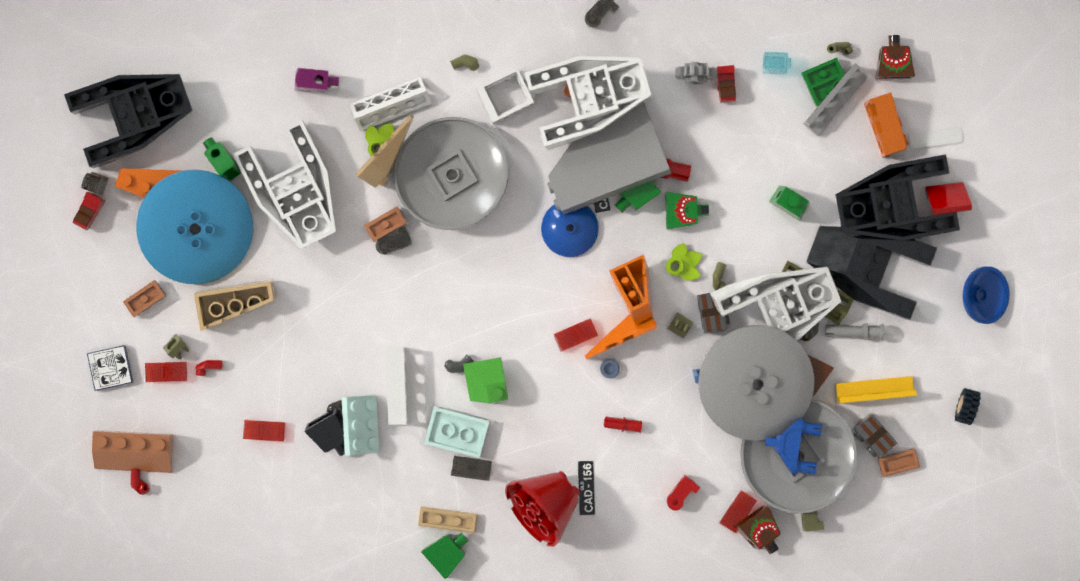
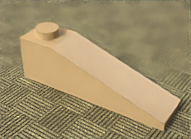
[355,114,414,188]

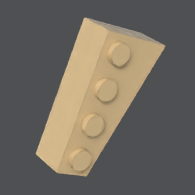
[194,279,276,331]

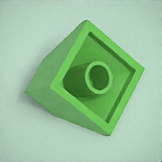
[463,357,508,403]

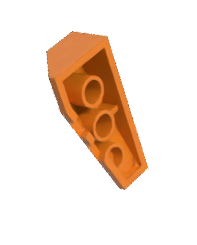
[585,314,657,359]

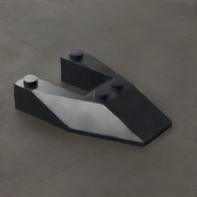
[64,74,193,168]
[835,154,960,241]
[806,226,937,320]

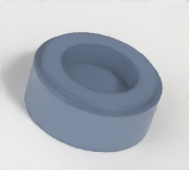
[600,359,619,378]

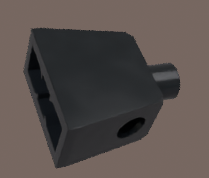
[304,407,345,456]

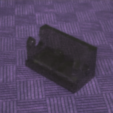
[451,455,492,481]

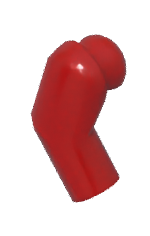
[195,360,223,376]
[130,469,150,495]

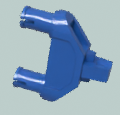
[765,419,822,475]

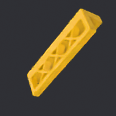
[835,376,917,403]

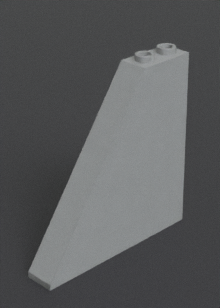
[547,101,671,215]

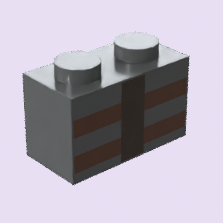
[697,293,730,333]
[853,413,898,458]

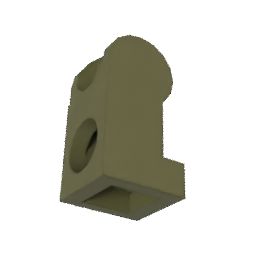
[801,511,824,531]

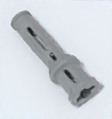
[825,323,884,341]

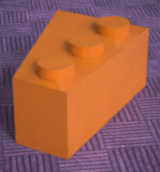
[864,92,908,157]
[115,168,182,197]
[609,255,653,325]

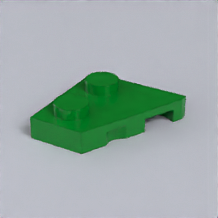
[801,57,844,107]

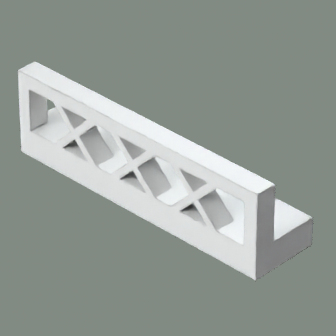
[350,77,431,132]
[385,347,408,425]

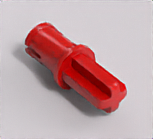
[604,416,642,433]

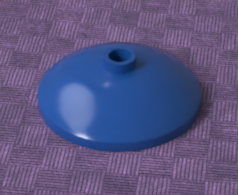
[541,204,599,257]
[963,266,1010,324]

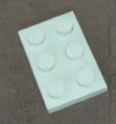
[342,395,379,455]
[424,406,490,458]

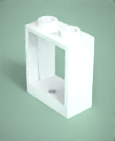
[476,68,536,124]

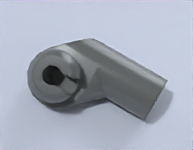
[444,354,474,373]

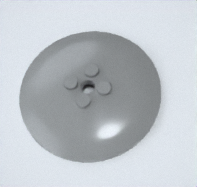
[394,117,509,230]
[698,325,814,441]
[741,399,857,514]

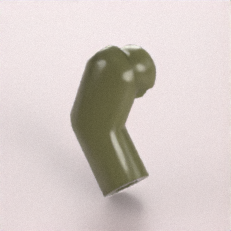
[827,42,853,55]
[450,54,479,71]
[713,262,726,290]

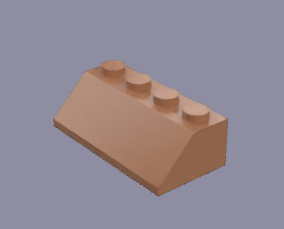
[92,430,174,473]

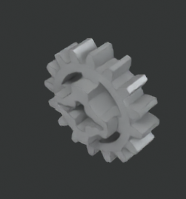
[675,62,717,85]

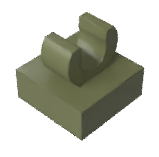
[667,312,694,339]
[163,334,189,360]

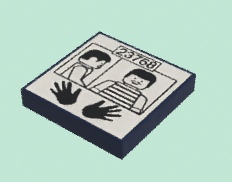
[87,345,133,391]

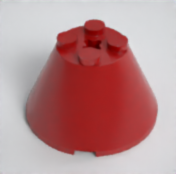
[505,471,580,547]

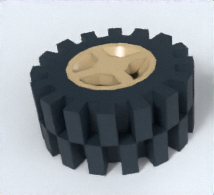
[955,388,981,425]

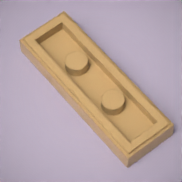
[418,506,478,533]

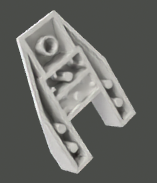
[525,56,651,150]
[233,120,336,249]
[710,267,841,341]

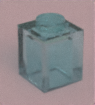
[763,52,791,74]

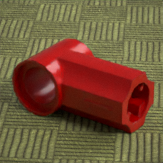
[660,158,691,182]

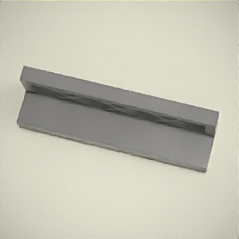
[803,63,867,136]

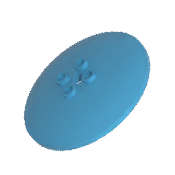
[136,170,253,284]

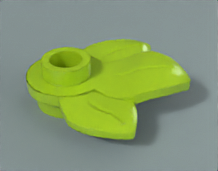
[365,123,394,156]
[666,243,702,280]

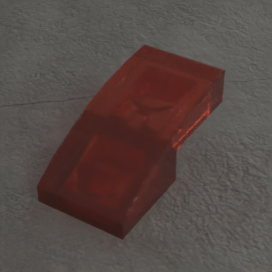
[553,318,598,352]
[145,362,187,382]
[243,420,285,441]
[719,490,757,533]

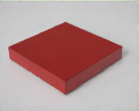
[925,182,972,215]

